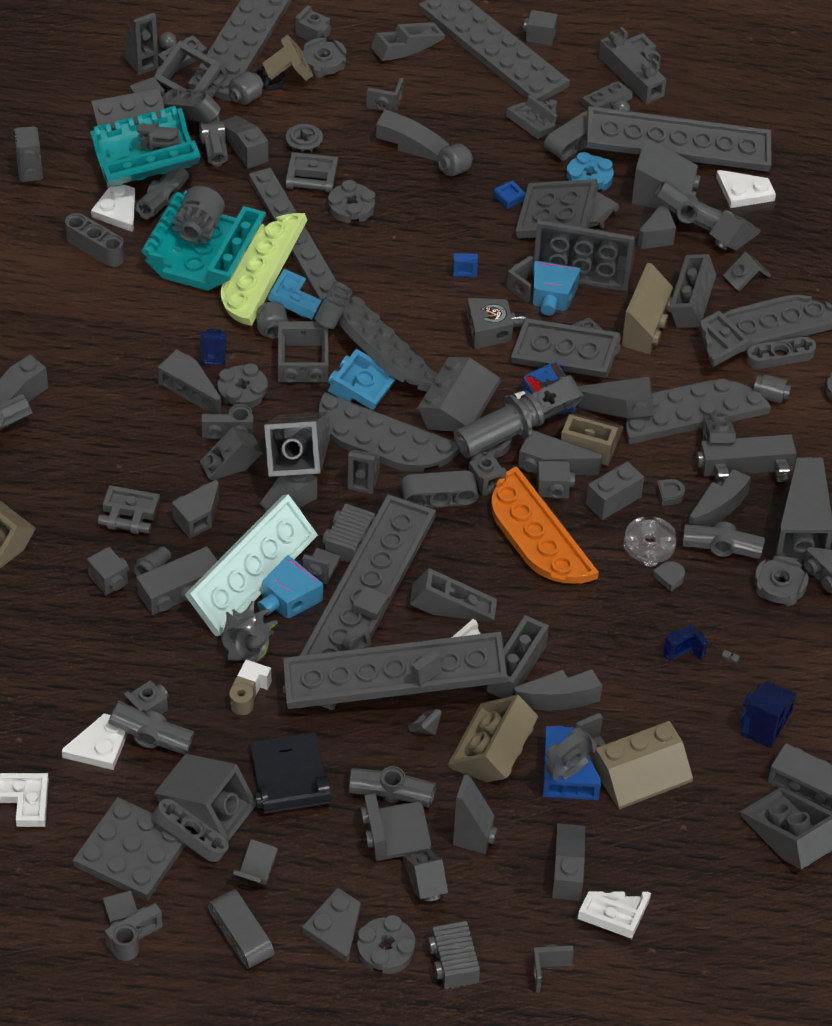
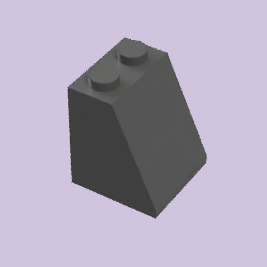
[632,138,701,211]
[154,754,256,841]

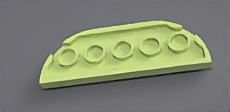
[221,213,307,326]

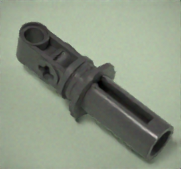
[454,375,585,458]

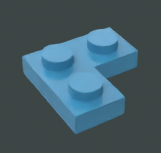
[267,269,322,320]

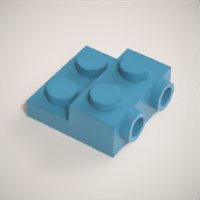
[327,349,397,410]

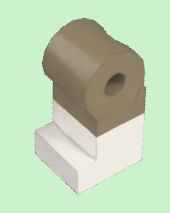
[229,660,272,715]

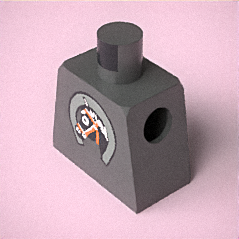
[467,298,525,349]

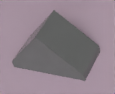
[637,204,676,249]

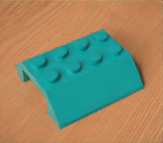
[90,106,200,188]
[141,190,266,291]

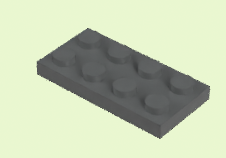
[511,318,621,378]

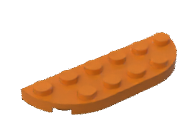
[491,466,599,584]

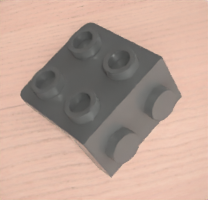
[361,793,431,861]

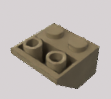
[561,414,623,466]

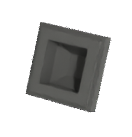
[408,709,442,735]

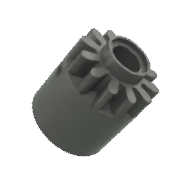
[172,186,225,245]

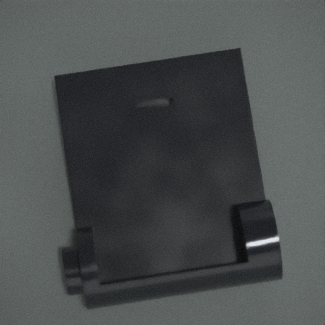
[250,732,331,814]

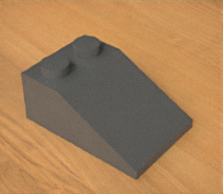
[740,786,832,869]

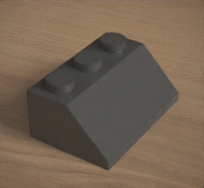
[418,357,501,431]

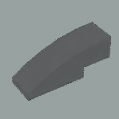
[371,22,445,61]
[376,109,449,161]
[689,469,751,527]
[513,669,602,711]

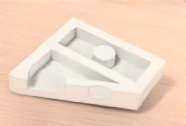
[716,170,776,208]
[62,714,128,770]
[578,891,651,939]

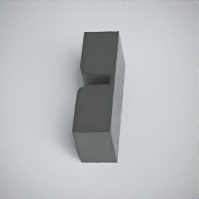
[721,650,740,665]

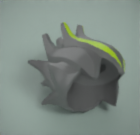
[221,601,278,663]

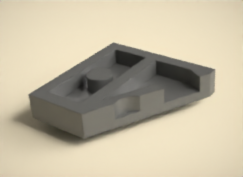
[699,311,751,367]
[302,888,361,963]

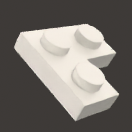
[0,773,49,827]

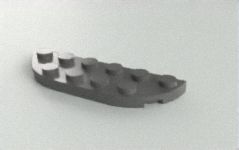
[723,295,832,353]
[339,296,438,392]
[626,379,771,444]
[319,392,460,472]

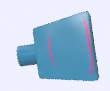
[533,261,580,316]
[257,555,323,618]

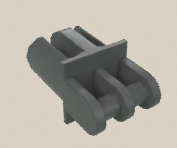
[136,121,181,151]

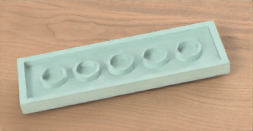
[185,494,318,636]

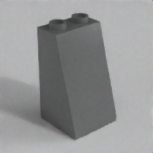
[264,412,330,477]
[775,457,832,563]

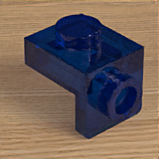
[200,329,227,364]
[663,624,708,661]

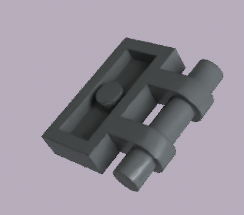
[98,485,160,535]

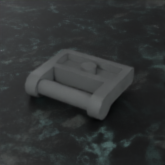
[286,152,338,193]

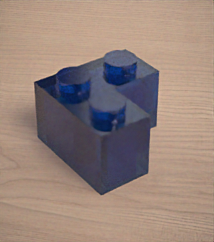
[740,681,797,749]

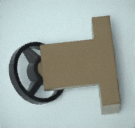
[254,35,313,90]

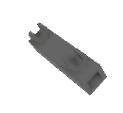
[599,27,666,104]
[696,434,797,486]

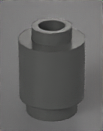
[753,374,791,404]

